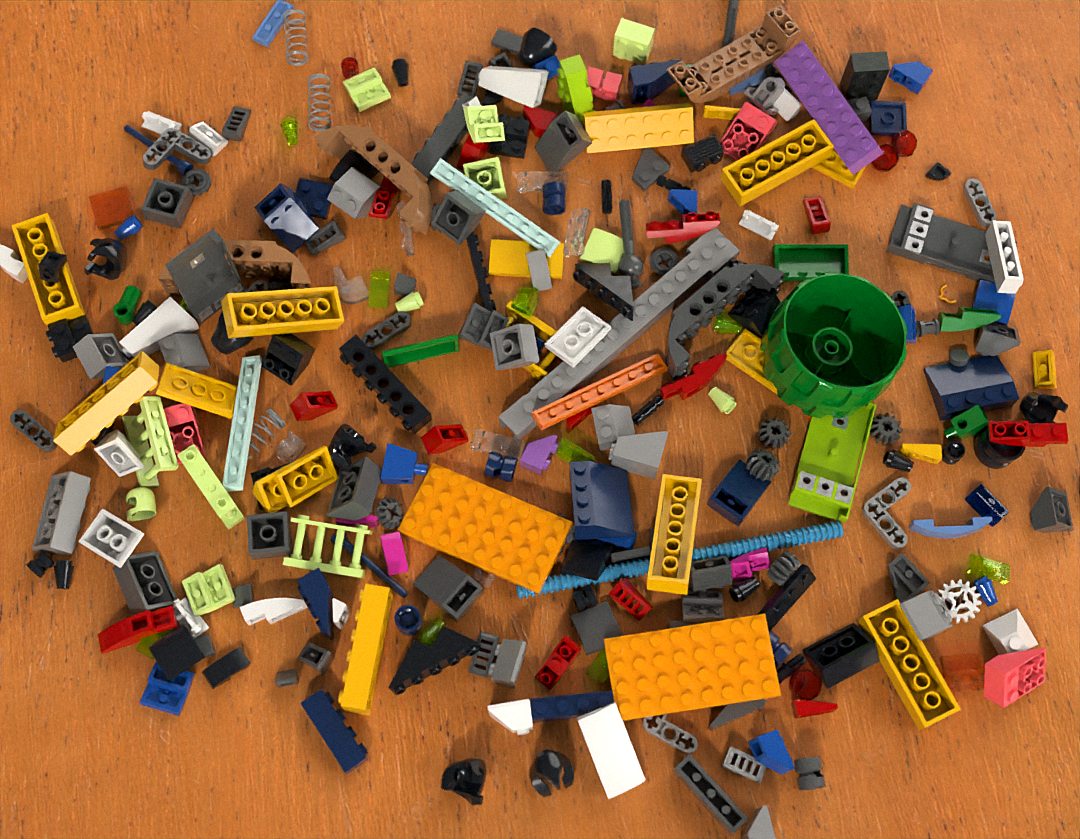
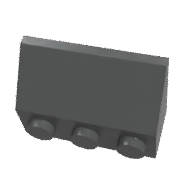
[326,456,382,521]
[112,551,178,616]

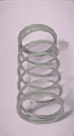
[283,9,309,66]
[307,74,331,131]
[248,408,286,460]

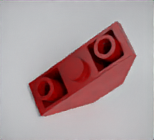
[535,635,581,690]

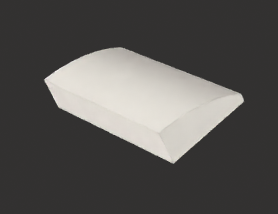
[577,702,645,799]

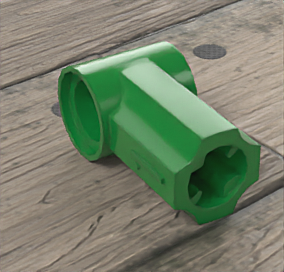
[113,285,142,325]

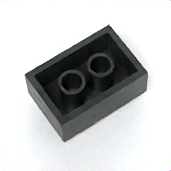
[840,51,890,101]

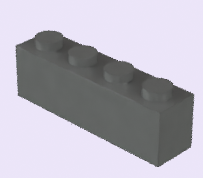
[672,754,748,835]

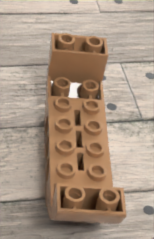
[667,5,801,103]
[313,125,432,235]
[158,239,312,297]

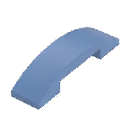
[909,517,992,539]

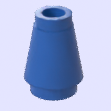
[114,215,143,241]
[972,576,998,607]

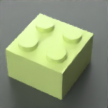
[613,18,655,65]
[463,157,507,200]

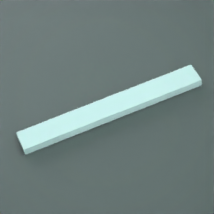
[430,158,560,258]
[222,355,262,492]

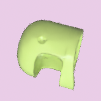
[126,487,157,521]

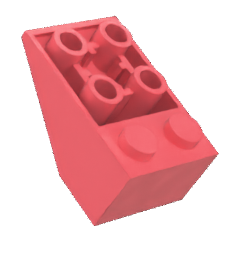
[720,102,778,161]
[163,402,206,465]
[984,648,1046,708]

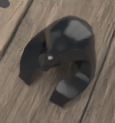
[519,28,557,68]
[84,238,127,280]
[211,311,254,355]
[1019,392,1068,423]
[328,423,377,472]
[529,749,574,797]
[441,758,486,805]

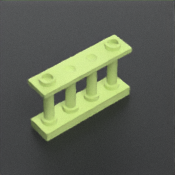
[122,396,179,487]
[177,444,245,530]
[283,515,372,578]

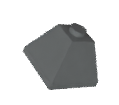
[974,322,1021,356]
[1030,487,1074,533]

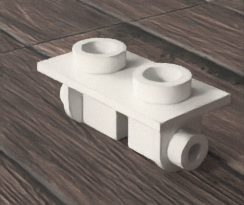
[142,111,182,138]
[739,210,779,240]
[172,597,209,639]

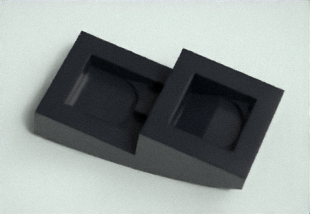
[202,647,250,689]

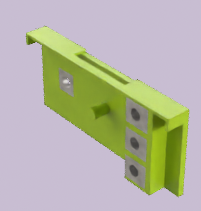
[788,403,876,523]

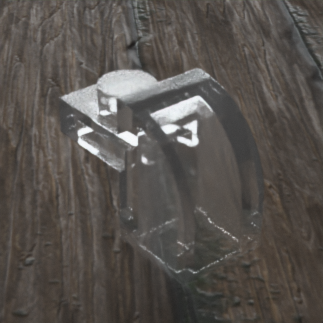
[332,266,370,304]

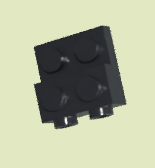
[489,114,530,159]
[46,314,94,363]

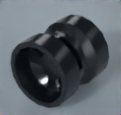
[942,441,965,465]
[26,550,55,578]
[571,586,598,611]

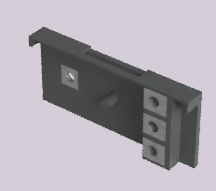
[886,203,1017,284]
[165,229,246,324]

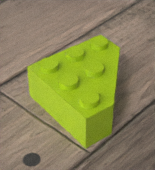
[556,54,596,126]

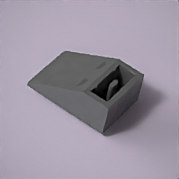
[534,111,592,176]
[412,555,484,623]

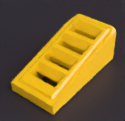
[898,443,942,464]

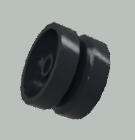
[974,420,1025,469]

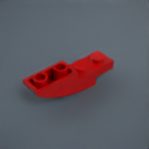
[369,176,400,219]
[646,211,720,244]
[659,353,727,400]
[988,421,1069,447]
[98,606,178,654]

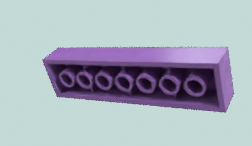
[774,41,883,175]

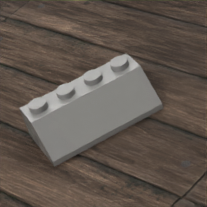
[32,471,91,555]

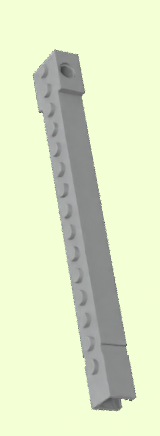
[499,228,740,443]

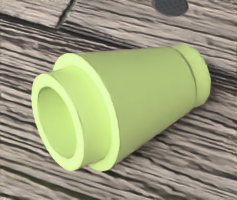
[395,291,424,312]
[708,387,737,414]

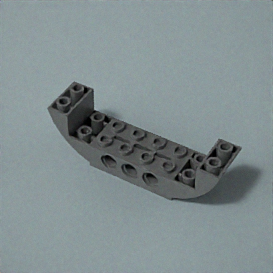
[665,264,785,381]

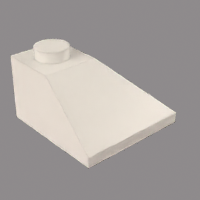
[94,429,144,477]
[982,609,1038,655]
[488,699,533,735]

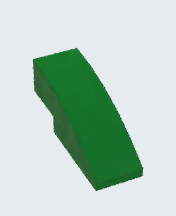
[938,307,1001,332]

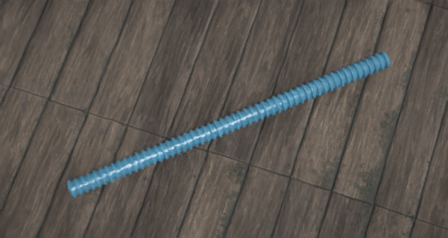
[516,520,843,599]

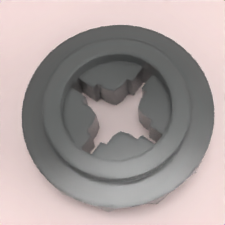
[182,169,211,196]
[649,248,679,276]
[377,497,404,529]

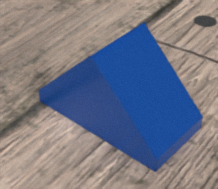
[667,189,697,215]

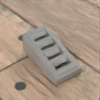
[721,746,766,784]

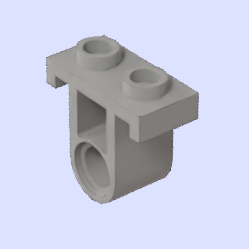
[744,77,785,116]

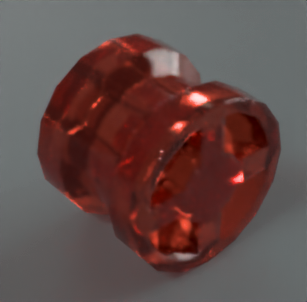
[341,57,360,79]

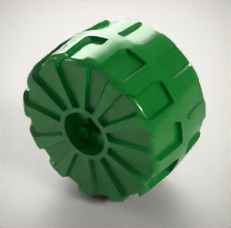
[760,272,908,418]

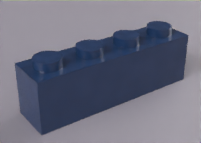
[301,689,368,775]
[530,691,614,723]

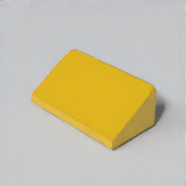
[703,105,741,120]
[1032,349,1057,389]

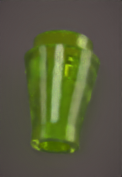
[280,117,298,145]
[713,316,742,335]
[417,618,446,647]

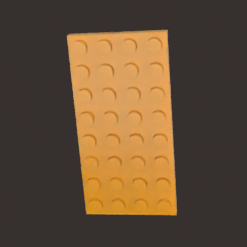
[397,463,573,594]
[604,614,781,721]

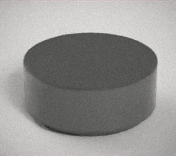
[949,349,969,366]

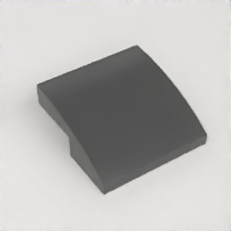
[458,302,509,351]
[682,588,724,623]
[570,601,623,655]

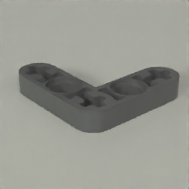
[143,128,211,170]

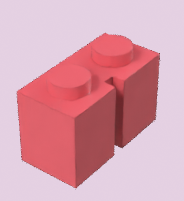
[587,67,622,102]

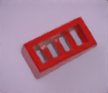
[803,196,831,235]
[608,578,653,621]
[791,700,838,719]

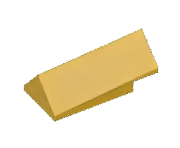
[252,446,338,513]

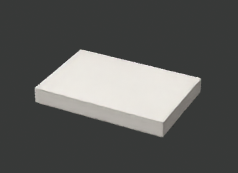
[545,306,611,368]

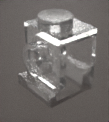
[276,431,307,463]

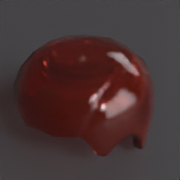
[890,130,917,158]
[870,143,899,172]
[789,668,822,701]

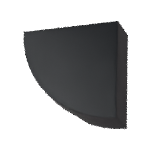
[482,89,504,106]
[925,162,951,181]

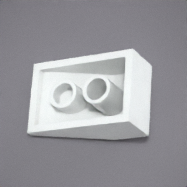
[79,509,144,568]

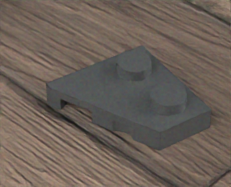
[632,147,671,191]
[886,553,930,603]

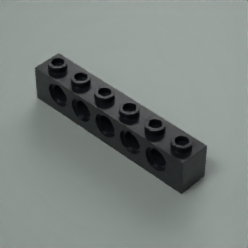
[339,335,432,434]

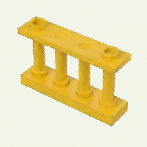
[506,300,557,380]

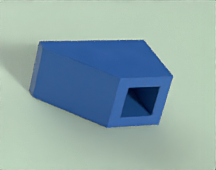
[888,61,933,95]
[748,729,795,775]

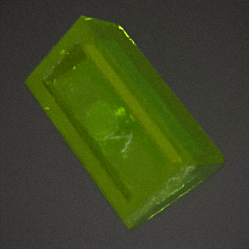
[511,287,539,316]
[556,437,596,463]
[967,553,1010,584]
[585,649,609,685]

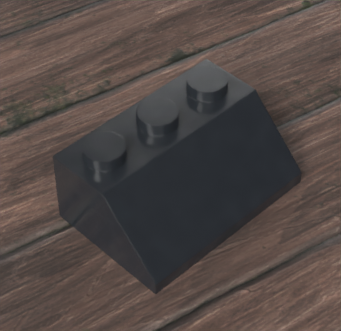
[802,623,880,689]

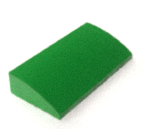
[772,244,849,281]
[382,333,459,368]

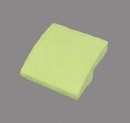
[343,68,391,112]
[463,105,505,143]
[579,228,624,275]
[182,564,236,617]

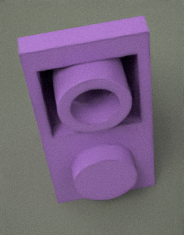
[520,435,559,475]

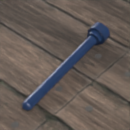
[124,125,194,175]
[331,532,408,598]

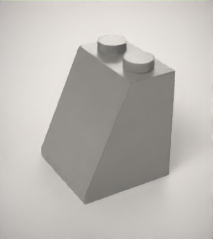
[608,431,668,479]

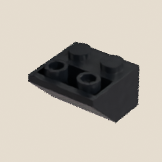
[728,289,781,336]
[261,333,315,385]

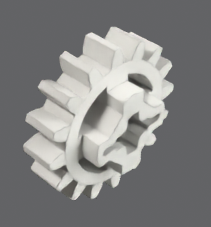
[938,579,982,624]

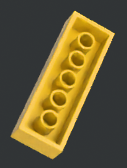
[583,103,694,153]
[720,119,834,207]
[11,213,85,327]
[221,286,344,338]
[53,351,159,455]
[647,474,702,595]
[338,584,393,716]
[858,599,961,731]

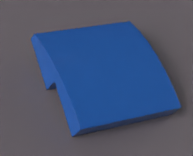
[972,279,1016,325]
[140,662,194,716]

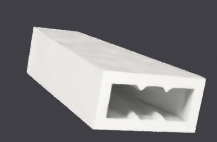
[478,66,549,108]
[119,297,200,358]

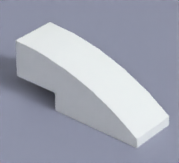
[0,244,28,283]
[240,598,308,626]

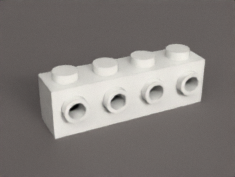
[985,221,1024,294]

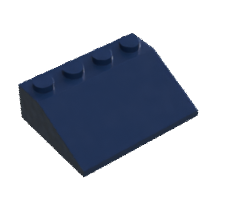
[923,355,1020,421]
[569,461,635,540]

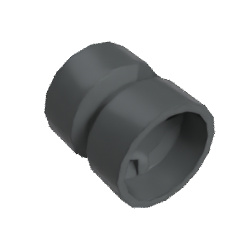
[794,757,826,791]

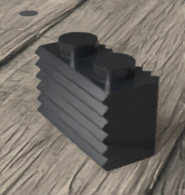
[681,134,724,173]

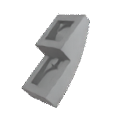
[526,249,552,292]

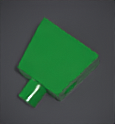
[943,405,989,440]

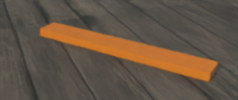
[531,353,668,430]

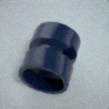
[542,182,566,215]
[484,451,517,482]
[394,605,423,636]
[769,630,793,669]

